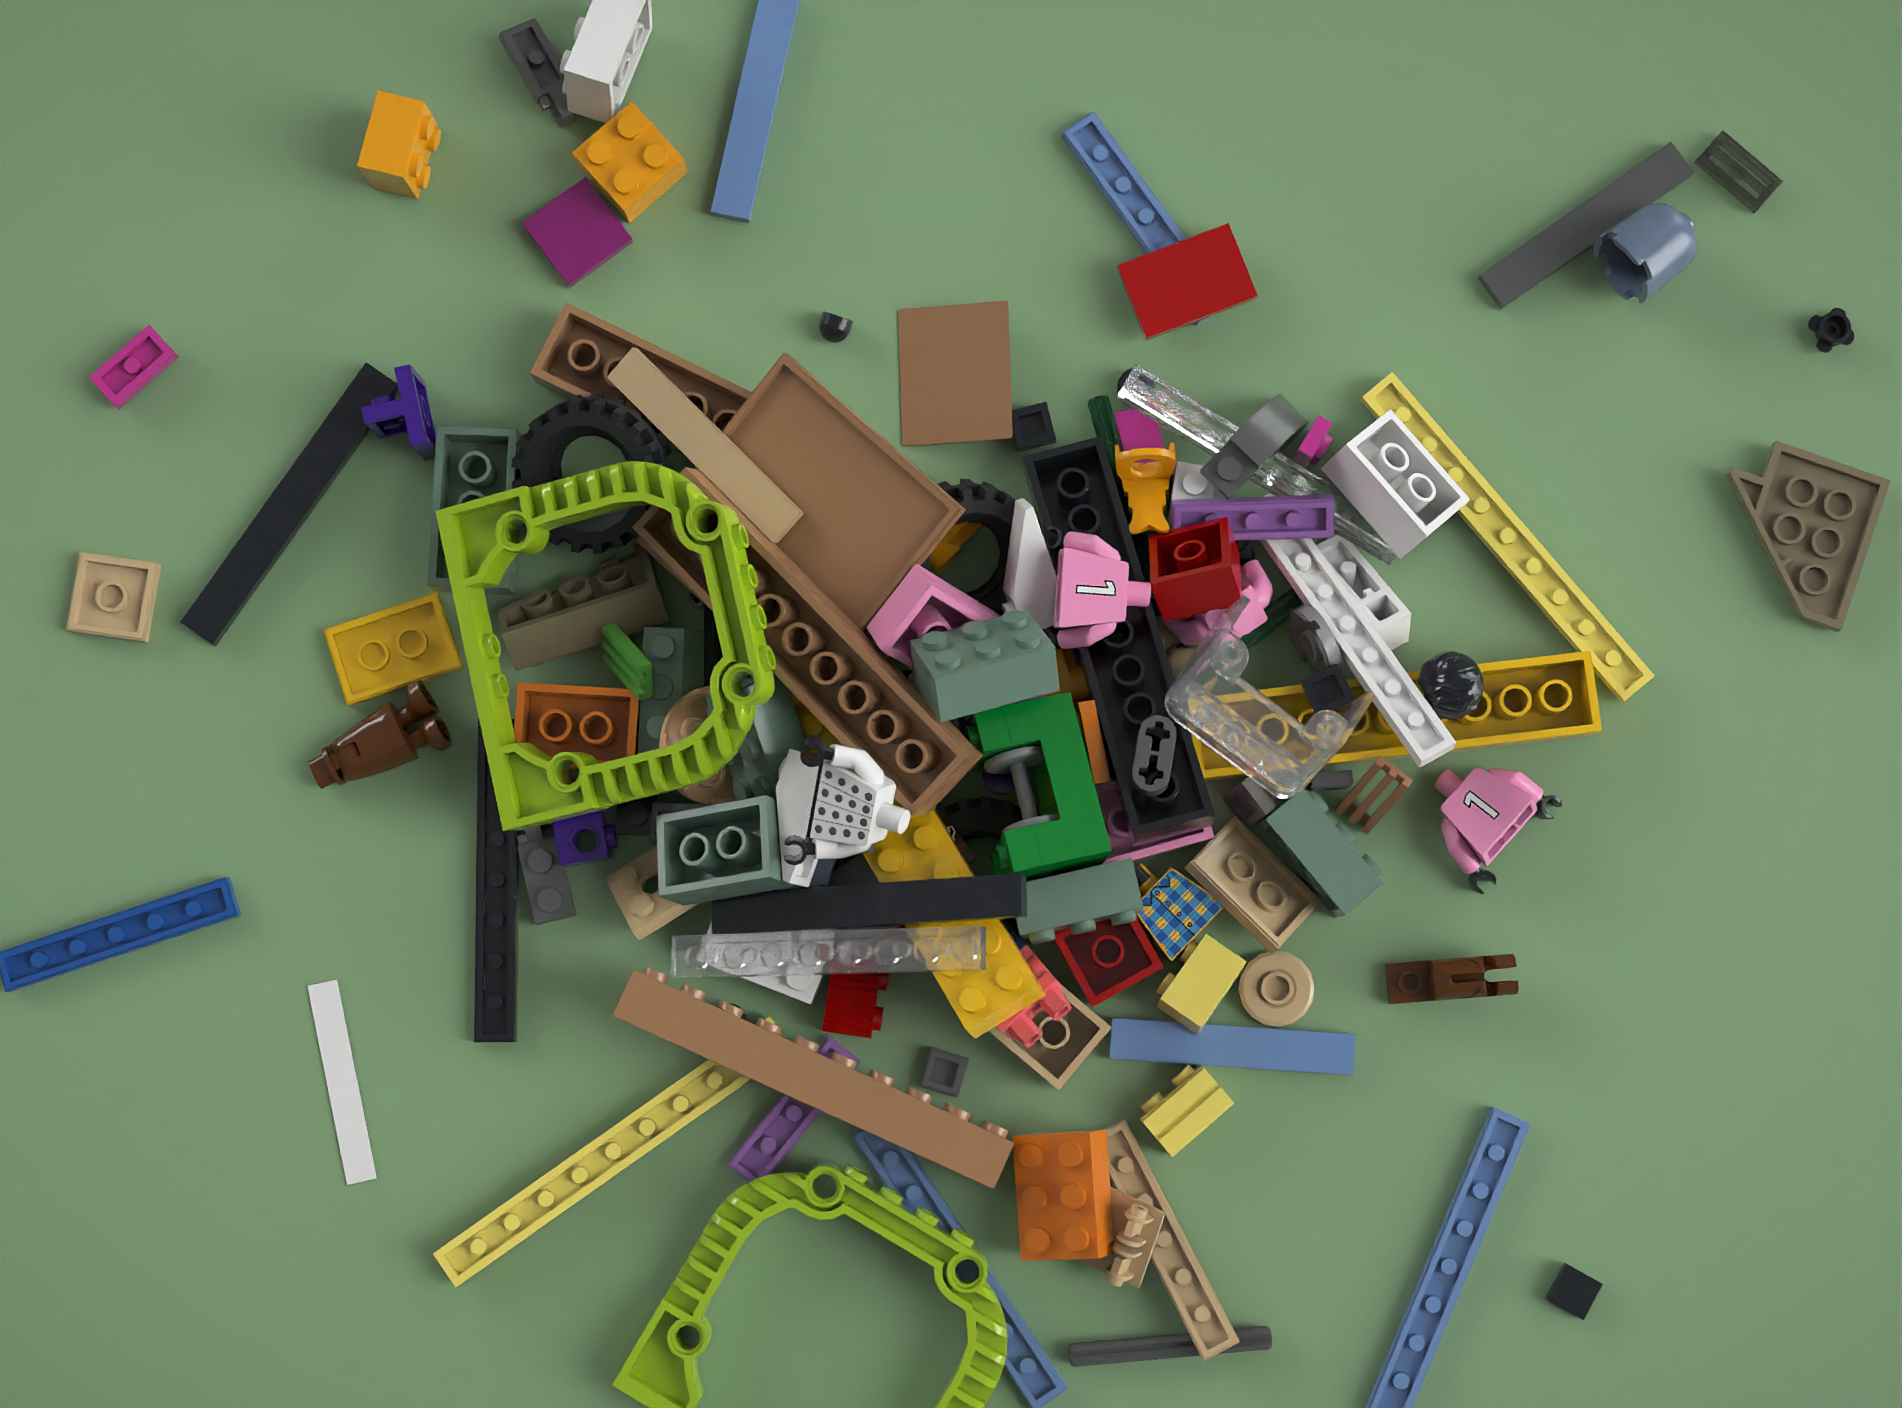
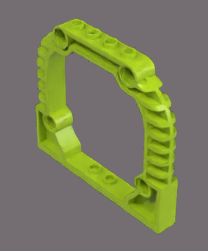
[435,461,776,831]
[612,1162,1008,1408]

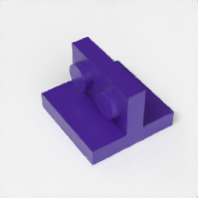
[361,364,436,461]

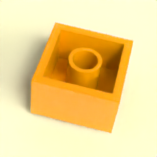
[357,90,441,199]
[572,101,688,223]

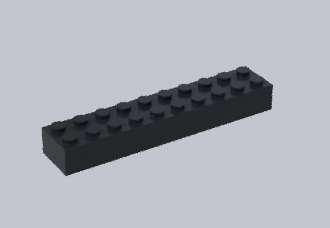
[1023,436,1215,847]

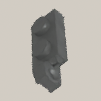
[499,18,576,128]
[517,825,576,925]

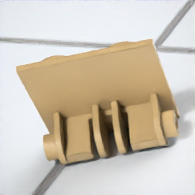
[1078,1187,1166,1288]

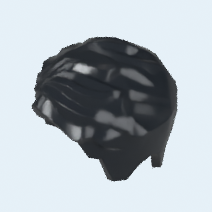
[1418,651,1484,720]

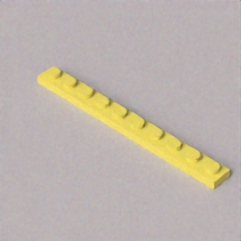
[1360,372,1655,703]
[433,1016,786,1288]

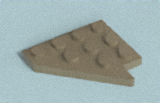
[1726,441,1891,632]

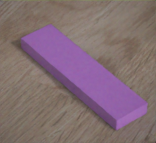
[1171,494,1335,541]
[727,1036,861,1182]

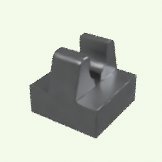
[1222,775,1279,828]

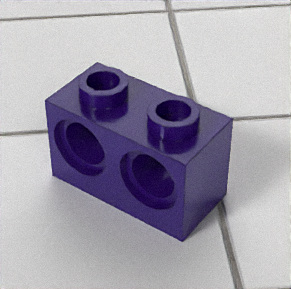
[552,780,618,868]

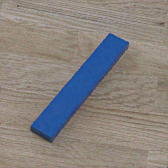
[0,877,241,992]

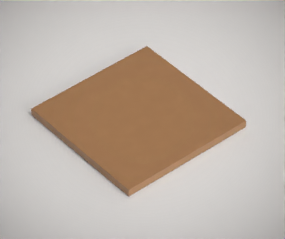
[636,352,966,634]

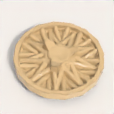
[1238,951,1315,1027]

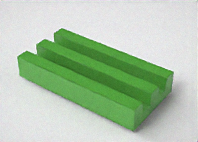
[601,623,653,701]

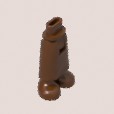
[308,679,452,789]

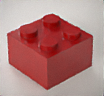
[1149,517,1243,622]
[1054,919,1164,1008]

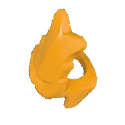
[1115,442,1176,534]

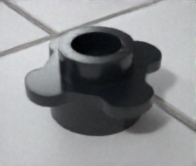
[1808,308,1855,353]

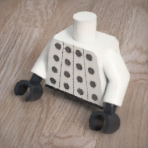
[784,735,910,865]

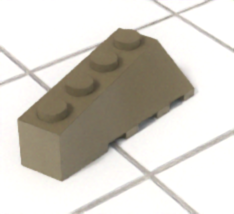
[497,543,670,671]

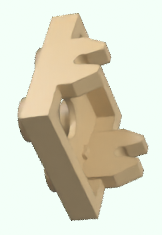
[604,846,700,941]

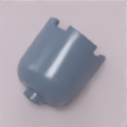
[1593,203,1697,303]

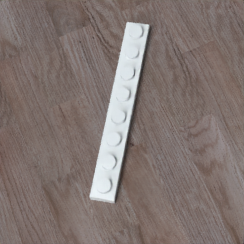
[1259,490,1456,768]

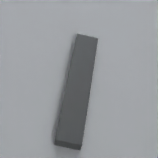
[1478,142,1694,309]

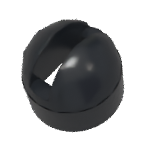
[819,311,853,343]

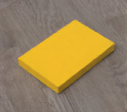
[323,592,464,707]

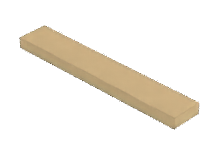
[607,347,804,543]
[1106,1119,1240,1361]

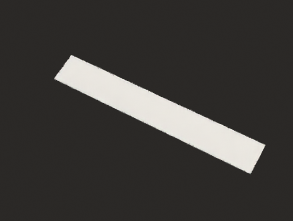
[307,979,377,1185]

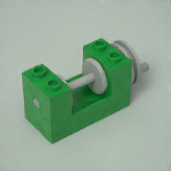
[963,692,1112,882]

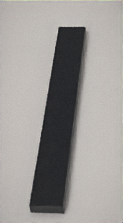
[180,362,399,646]
[474,719,519,1042]
[712,873,1027,937]

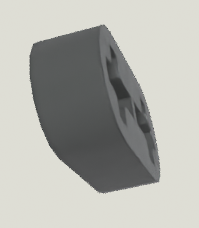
[1132,715,1176,796]

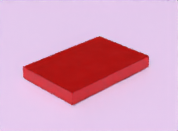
[1117,223,1258,341]

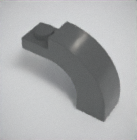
[1200,394,1309,500]

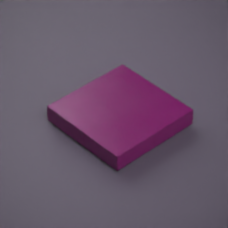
[522,177,633,288]

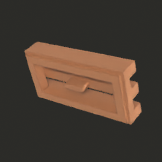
[1335,756,1413,835]

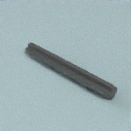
[1068,1326,1272,1367]

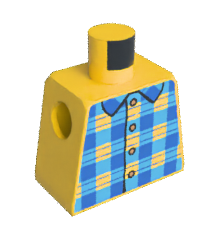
[1135,863,1224,962]

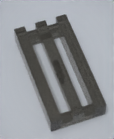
[1694,130,1783,213]

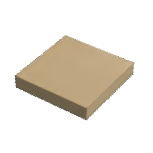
[66,552,162,643]

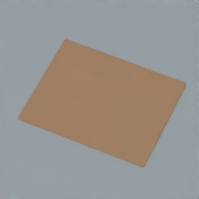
[898,301,1013,446]

